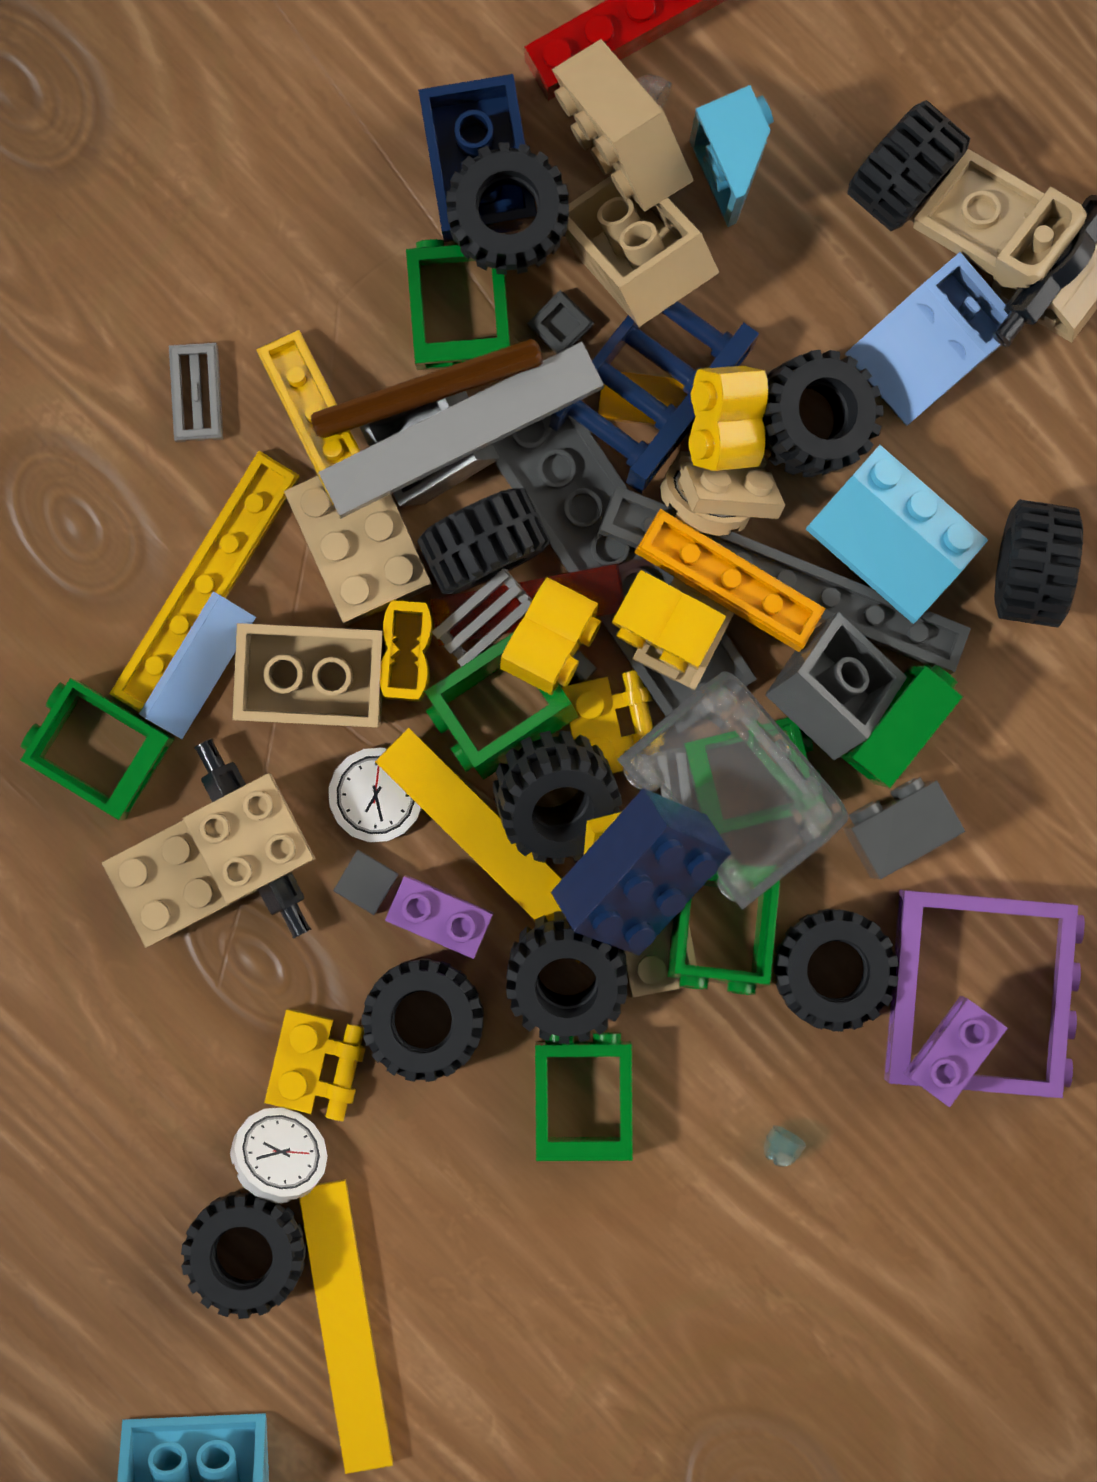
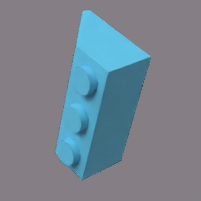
[689,85,774,227]
[806,445,988,624]
[117,1413,269,1482]

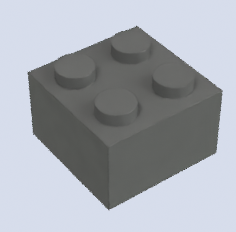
[360,391,500,506]
[765,612,907,760]
[843,777,966,880]

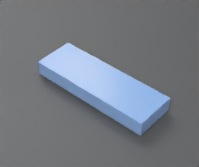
[139,591,256,739]

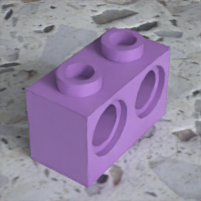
[385,875,494,959]
[903,995,1008,1107]

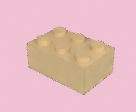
[552,39,694,212]
[565,176,719,327]
[284,476,433,626]
[232,623,385,728]

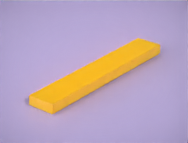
[109,451,300,712]
[375,727,581,963]
[299,1179,393,1474]

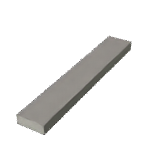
[318,342,604,518]

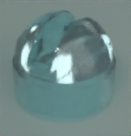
[763,1125,806,1167]

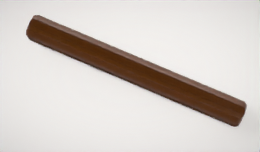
[311,339,543,438]

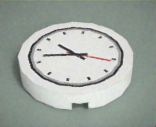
[329,748,421,842]
[230,1107,328,1203]

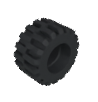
[847,100,970,231]
[446,142,569,275]
[762,349,883,477]
[417,488,551,594]
[994,499,1083,628]
[493,730,622,864]
[774,909,899,1032]
[506,911,628,1044]
[362,958,484,1082]
[181,1190,307,1319]

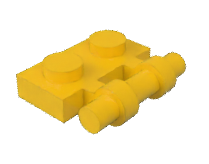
[561,670,662,773]
[264,1009,366,1121]

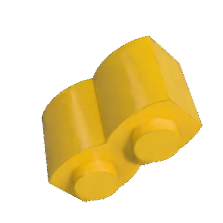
[688,366,768,471]
[612,570,726,673]
[500,577,602,695]
[380,600,433,702]

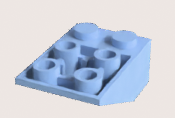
[845,252,1008,426]

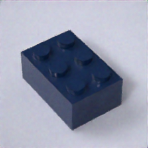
[418,74,537,242]
[551,788,732,956]

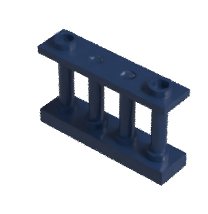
[549,301,759,494]

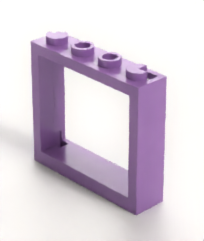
[884,890,1085,1098]

